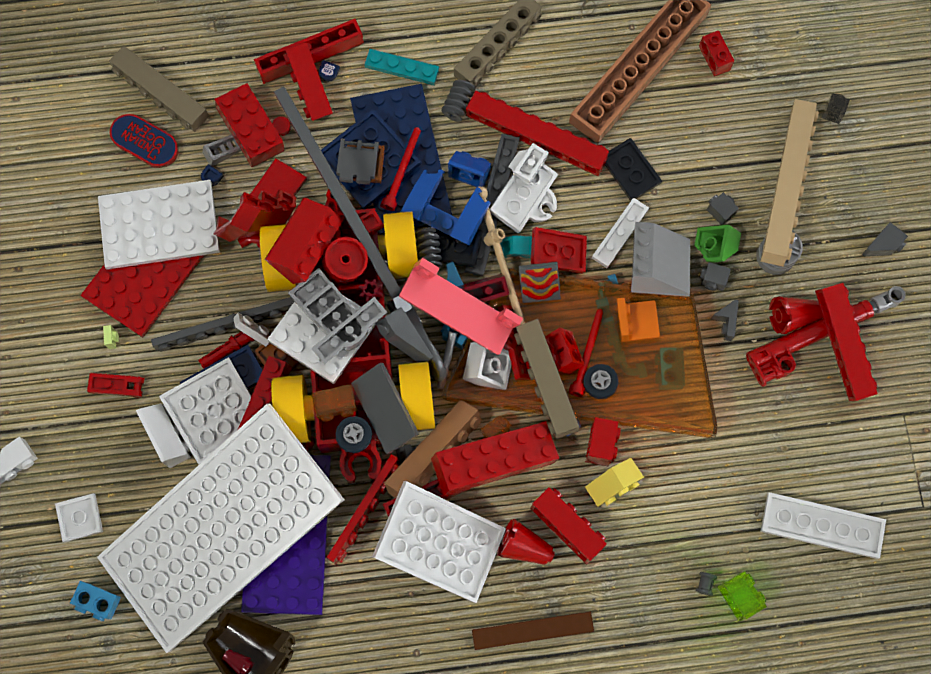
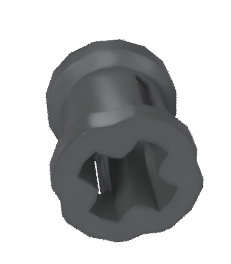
[695,572,717,596]

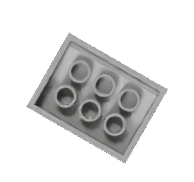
[631,222,690,297]

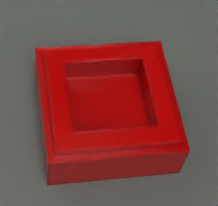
[359,209,384,235]

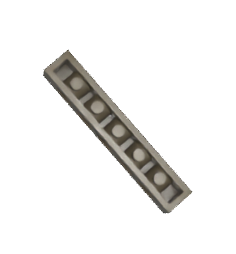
[454,0,542,86]

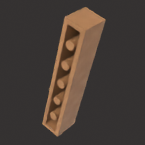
[384,400,482,498]

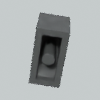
[862,222,908,257]

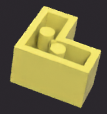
[585,458,644,507]

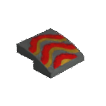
[519,262,561,303]

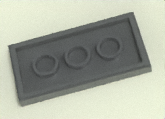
[351,363,419,454]

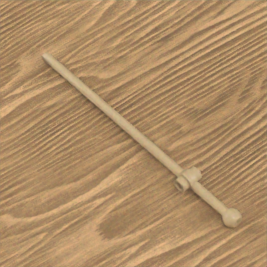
[474,187,543,402]

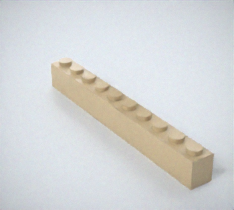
[760,99,819,267]

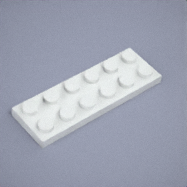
[760,492,886,559]

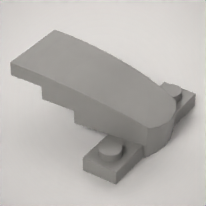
[288,268,387,365]

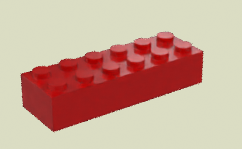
[431,421,559,496]

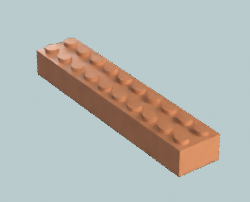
[569,0,712,144]

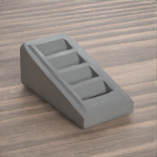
[203,135,241,166]

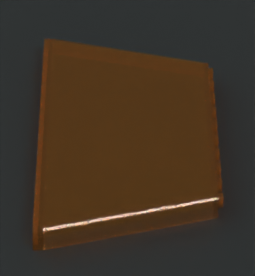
[442,269,718,438]

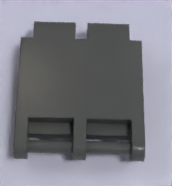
[336,139,379,185]

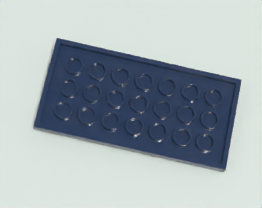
[350,83,452,235]

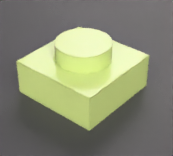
[103,325,119,349]

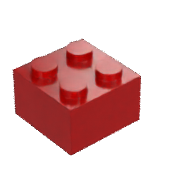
[585,417,621,467]

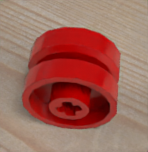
[321,237,368,285]

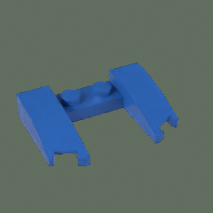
[401,170,491,245]

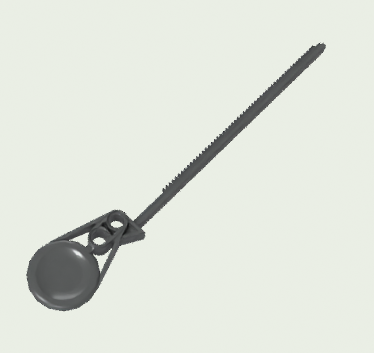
[273,86,446,382]

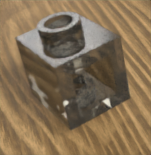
[821,93,850,124]

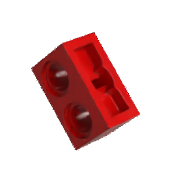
[699,30,735,77]
[545,327,585,374]

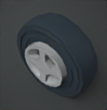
[584,364,619,399]
[335,416,372,453]

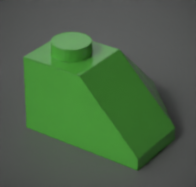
[694,225,741,263]

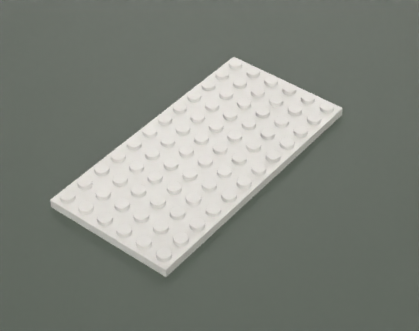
[97,404,344,653]

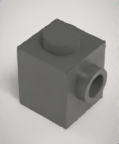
[707,192,739,225]
[699,262,731,291]

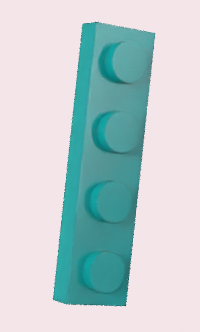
[364,49,439,86]

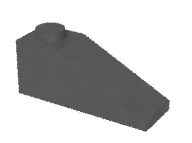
[375,307,433,362]

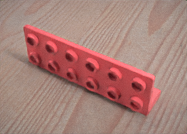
[399,258,523,355]

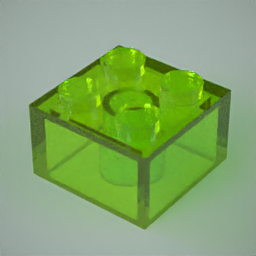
[717,571,767,622]

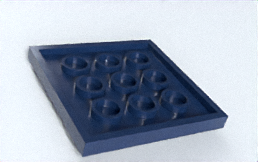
[321,109,421,209]

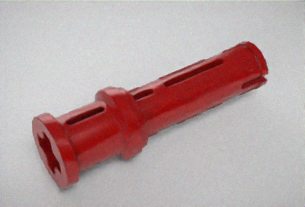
[198,331,255,368]

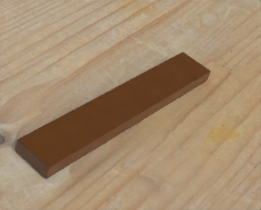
[472,611,594,650]

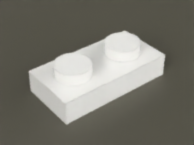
[234,312,269,346]

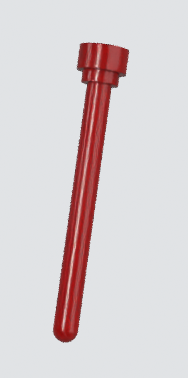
[380,127,421,211]
[568,309,603,397]

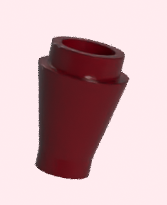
[222,649,254,674]

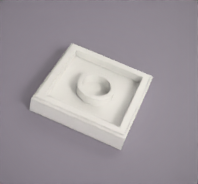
[55,493,103,543]

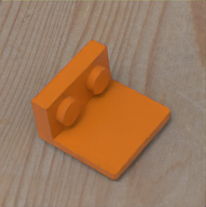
[617,298,660,342]

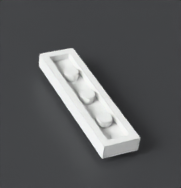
[592,198,649,268]

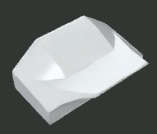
[509,144,549,184]

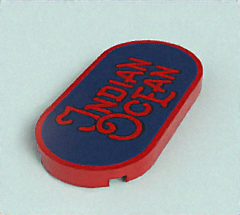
[110,114,178,168]

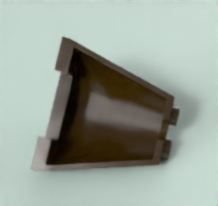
[202,608,295,674]

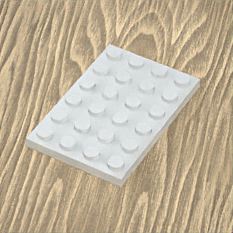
[98,180,220,269]
[372,481,506,603]

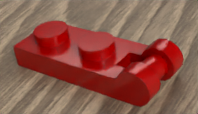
[87,373,145,398]

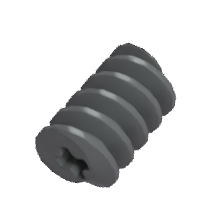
[441,80,476,122]
[415,228,442,268]

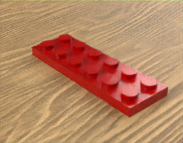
[326,454,400,565]

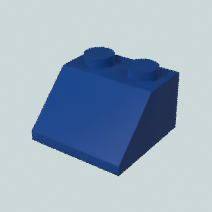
[448,151,491,187]

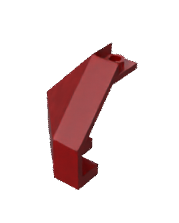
[213,189,296,242]

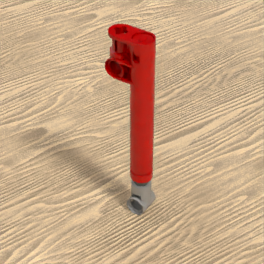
[746,286,906,387]

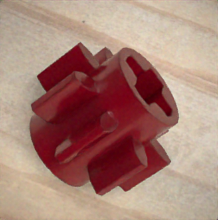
[359,279,383,303]

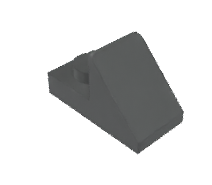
[711,300,739,341]

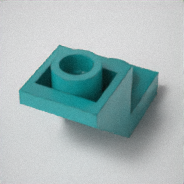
[500,236,532,259]

